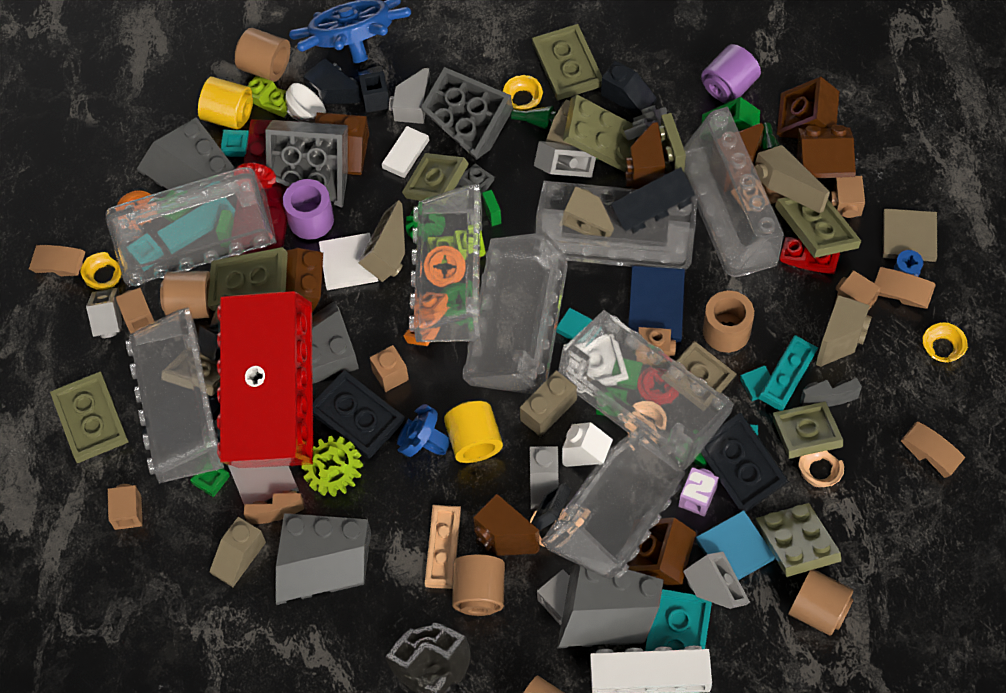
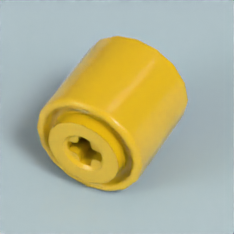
[198,77,253,130]
[444,401,503,463]

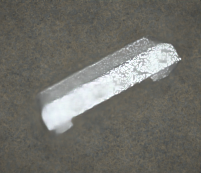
[683,107,784,277]
[105,167,276,287]
[535,181,698,270]
[409,184,482,342]
[463,232,567,394]
[126,307,224,483]
[558,310,734,470]
[541,426,685,579]

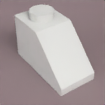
[562,422,613,467]

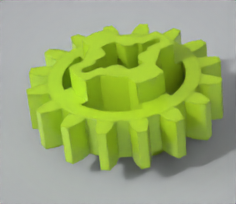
[302,436,363,497]

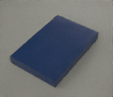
[628,266,685,343]

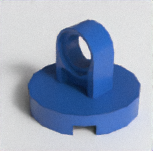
[397,404,450,457]

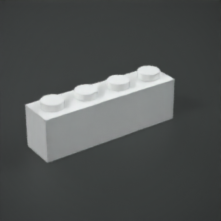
[590,646,712,693]

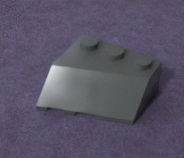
[421,67,513,160]
[137,117,240,209]
[266,120,348,207]
[312,301,359,384]
[276,513,371,605]
[557,556,663,648]

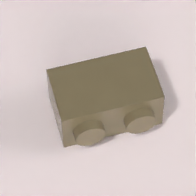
[520,370,577,437]

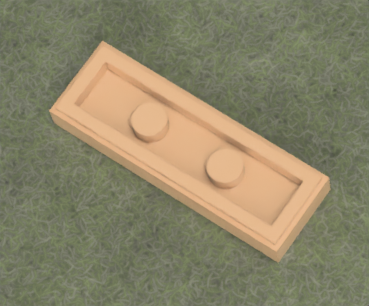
[425,505,461,589]

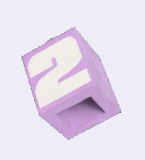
[679,467,719,517]

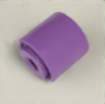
[701,44,761,104]
[283,179,334,240]

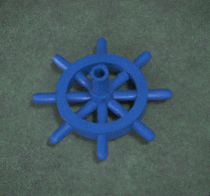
[289,0,411,63]

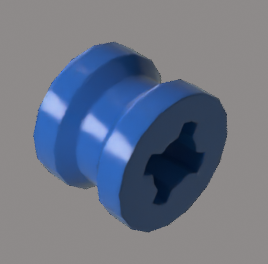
[894,250,923,277]

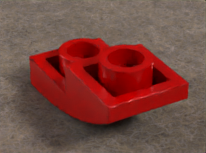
[780,237,840,274]

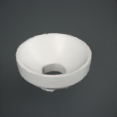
[286,83,326,123]

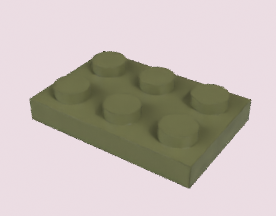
[532,24,602,101]
[563,94,636,172]
[775,197,861,258]
[208,247,288,311]
[50,371,129,463]
[756,503,841,577]

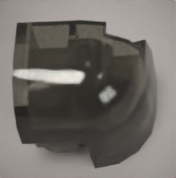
[385,623,471,693]

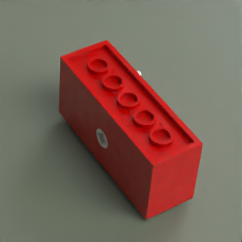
[217,291,313,468]

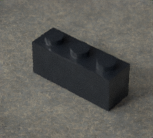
[611,167,696,234]

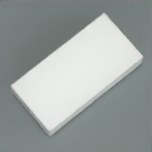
[382,126,429,178]

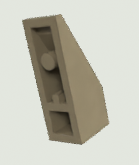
[752,145,830,213]
[358,200,405,282]

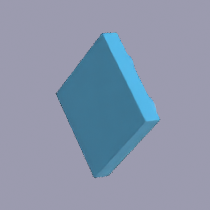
[696,511,775,580]

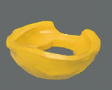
[503,75,543,111]
[80,252,122,290]
[922,323,968,362]

